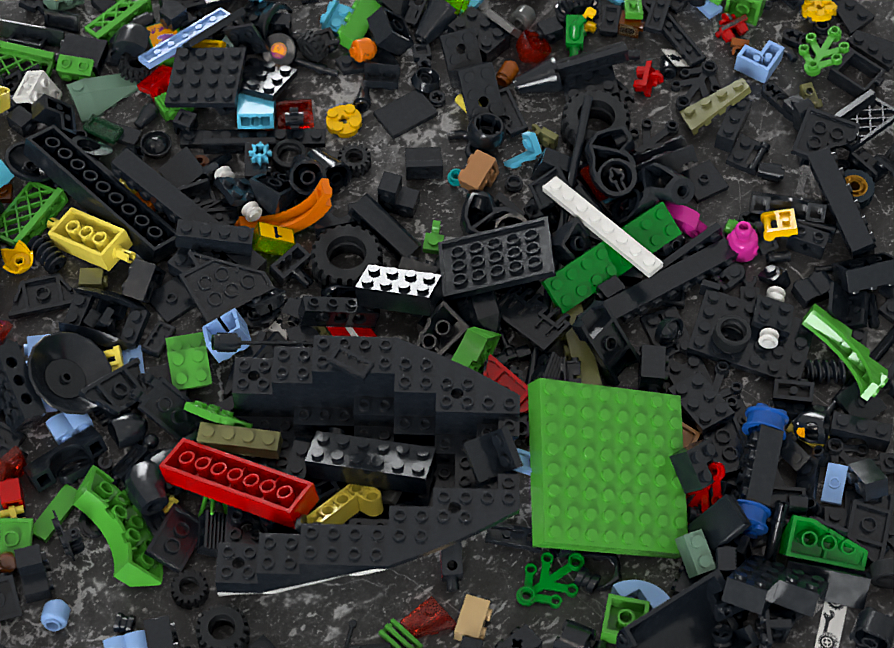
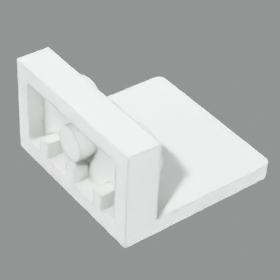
[12,70,63,105]

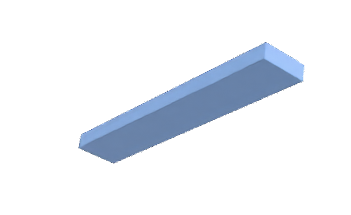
[138,7,230,69]

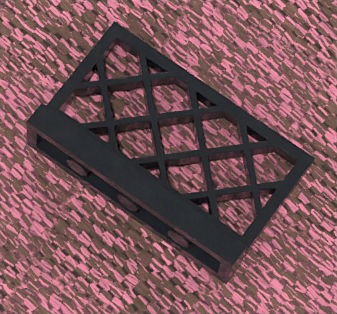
[834,89,894,153]

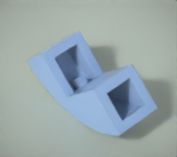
[611,580,670,612]

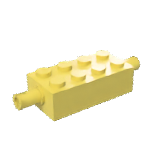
[47,207,136,271]

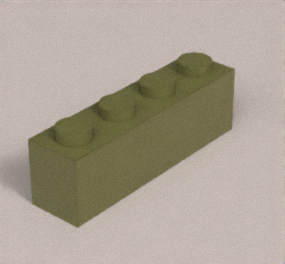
[196,422,283,460]

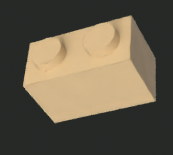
[454,594,493,641]

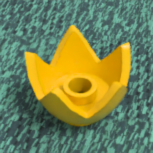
[1,240,34,274]

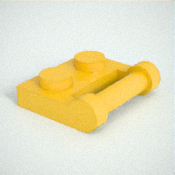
[760,208,798,241]

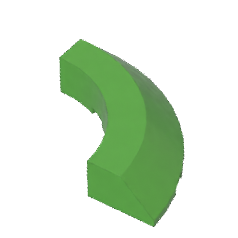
[451,327,501,374]
[73,465,163,587]

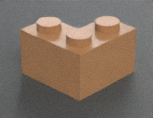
[458,149,499,191]

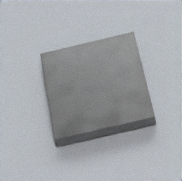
[486,8,527,40]

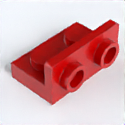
[137,65,172,102]

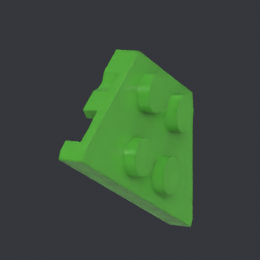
[184,400,253,428]

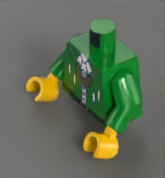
[566,7,597,57]

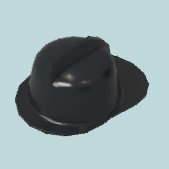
[71,136,113,160]

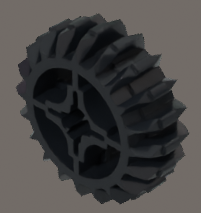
[555,0,602,28]

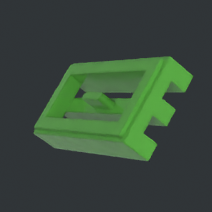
[379,618,423,648]

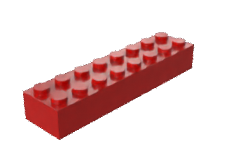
[159,438,319,529]

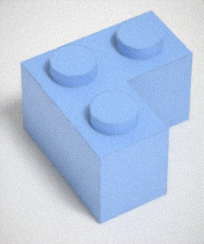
[734,40,785,83]

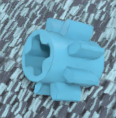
[249,141,272,166]

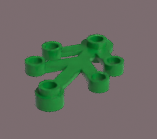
[516,552,585,609]

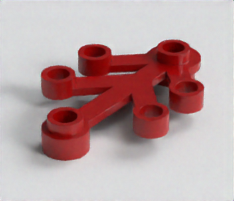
[686,462,725,525]

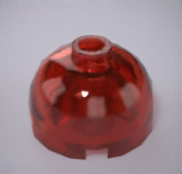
[516,29,552,64]

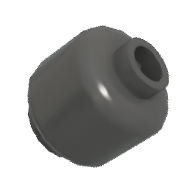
[511,4,536,31]

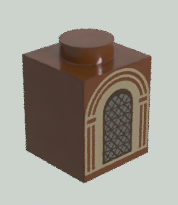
[617,10,645,38]

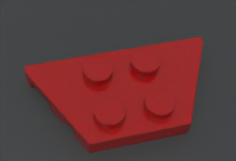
[483,354,529,416]

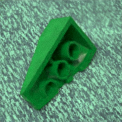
[779,515,868,571]

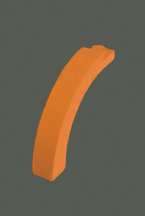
[234,178,332,242]

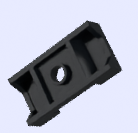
[571,300,640,385]

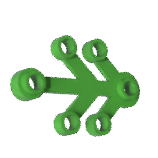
[799,26,849,76]

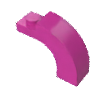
[665,203,707,239]

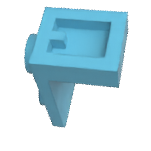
[503,131,542,169]

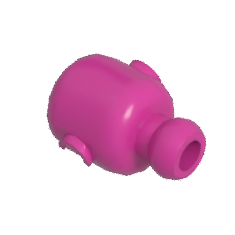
[726,221,759,263]

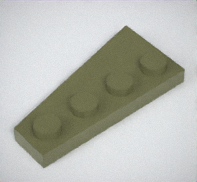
[680,78,752,135]

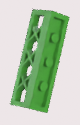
[84,0,153,44]

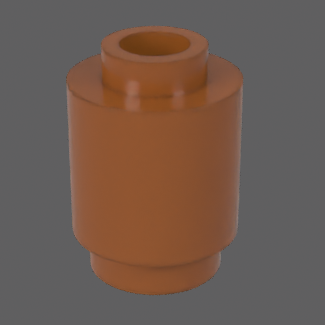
[496,60,519,87]

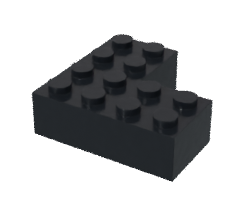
[721,555,829,617]

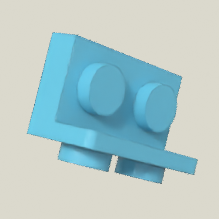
[320,0,353,37]

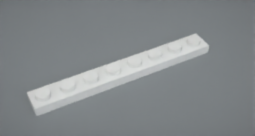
[542,176,663,278]

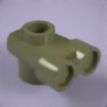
[799,82,823,109]

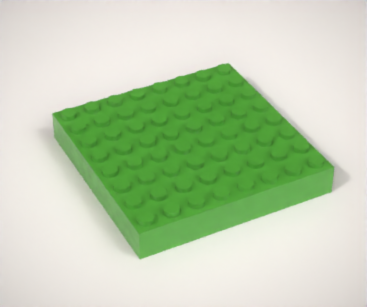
[528,378,688,559]

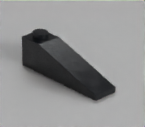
[415,300,471,356]

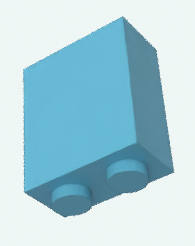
[237,93,276,129]

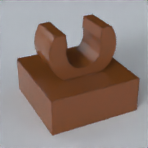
[730,37,750,55]

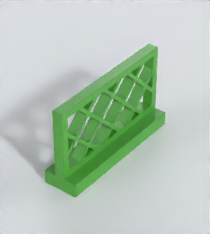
[0,40,57,78]
[0,182,69,247]

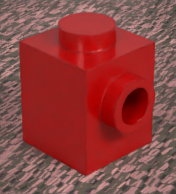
[0,478,26,510]

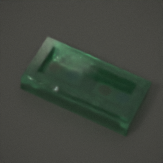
[83,114,124,145]

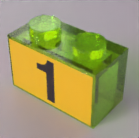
[253,221,295,256]

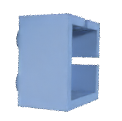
[202,308,251,363]

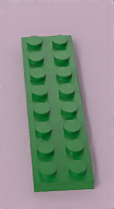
[541,201,682,314]

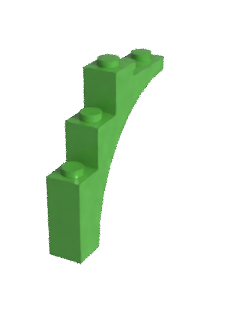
[802,304,889,401]

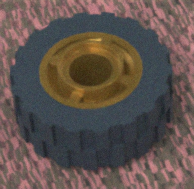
[844,169,875,209]

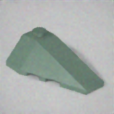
[67,73,141,124]

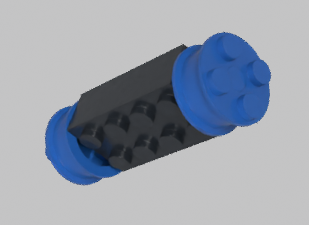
[734,403,789,538]

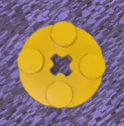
[801,0,837,22]
[326,104,362,138]

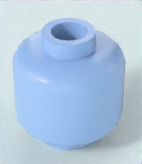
[41,599,70,631]

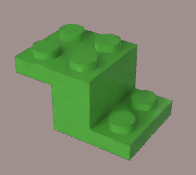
[165,332,213,391]

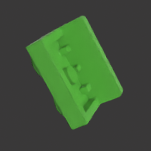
[55,54,96,82]

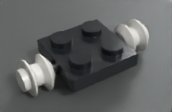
[214,166,262,222]
[751,286,794,349]

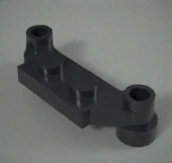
[795,445,832,518]

